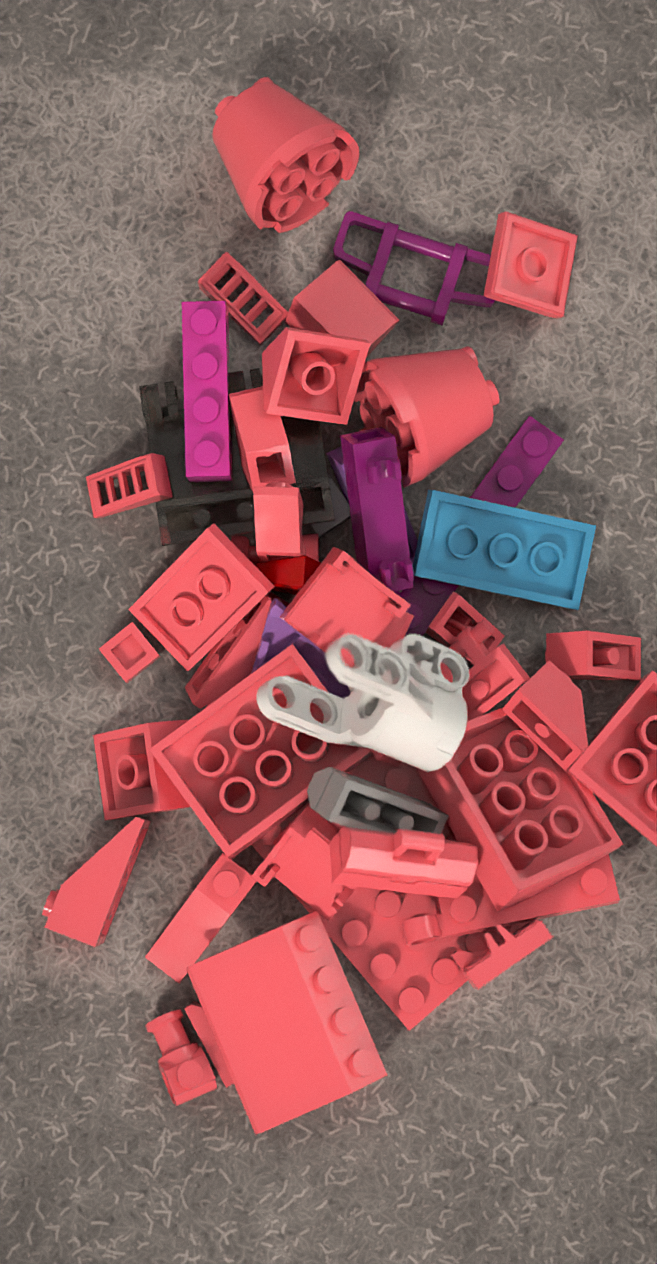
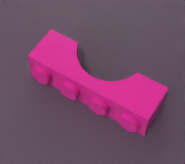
[182,301,233,482]

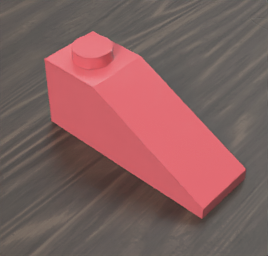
[184,592,290,709]
[145,853,257,984]

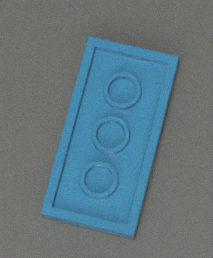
[413,490,596,610]

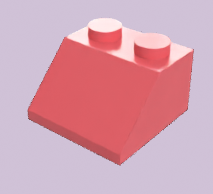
[93,719,191,821]

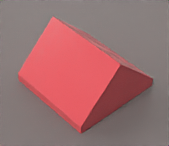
[285,260,400,358]
[262,327,370,425]

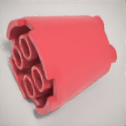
[212,77,359,233]
[354,346,499,488]

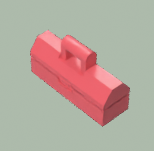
[330,826,478,899]

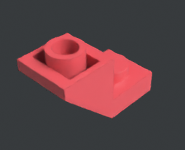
[253,482,306,563]

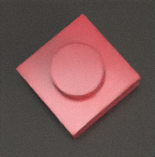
[99,622,161,683]

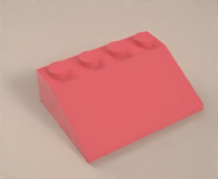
[149,644,373,859]
[568,670,657,847]
[415,707,623,912]
[186,910,387,1135]

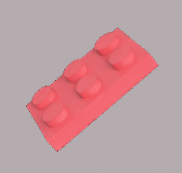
[128,523,275,671]

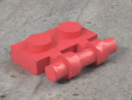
[440,619,530,721]

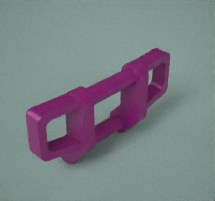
[333,211,496,326]

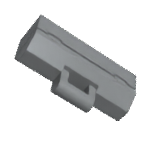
[307,767,449,834]

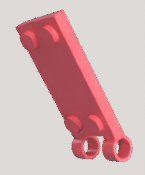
[402,854,620,946]

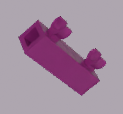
[340,427,414,595]

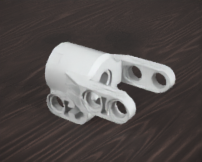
[256,634,470,772]

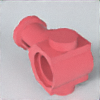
[145,1009,217,1106]

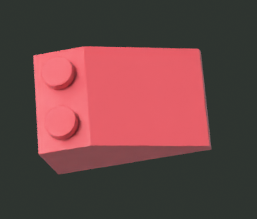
[42,817,151,947]

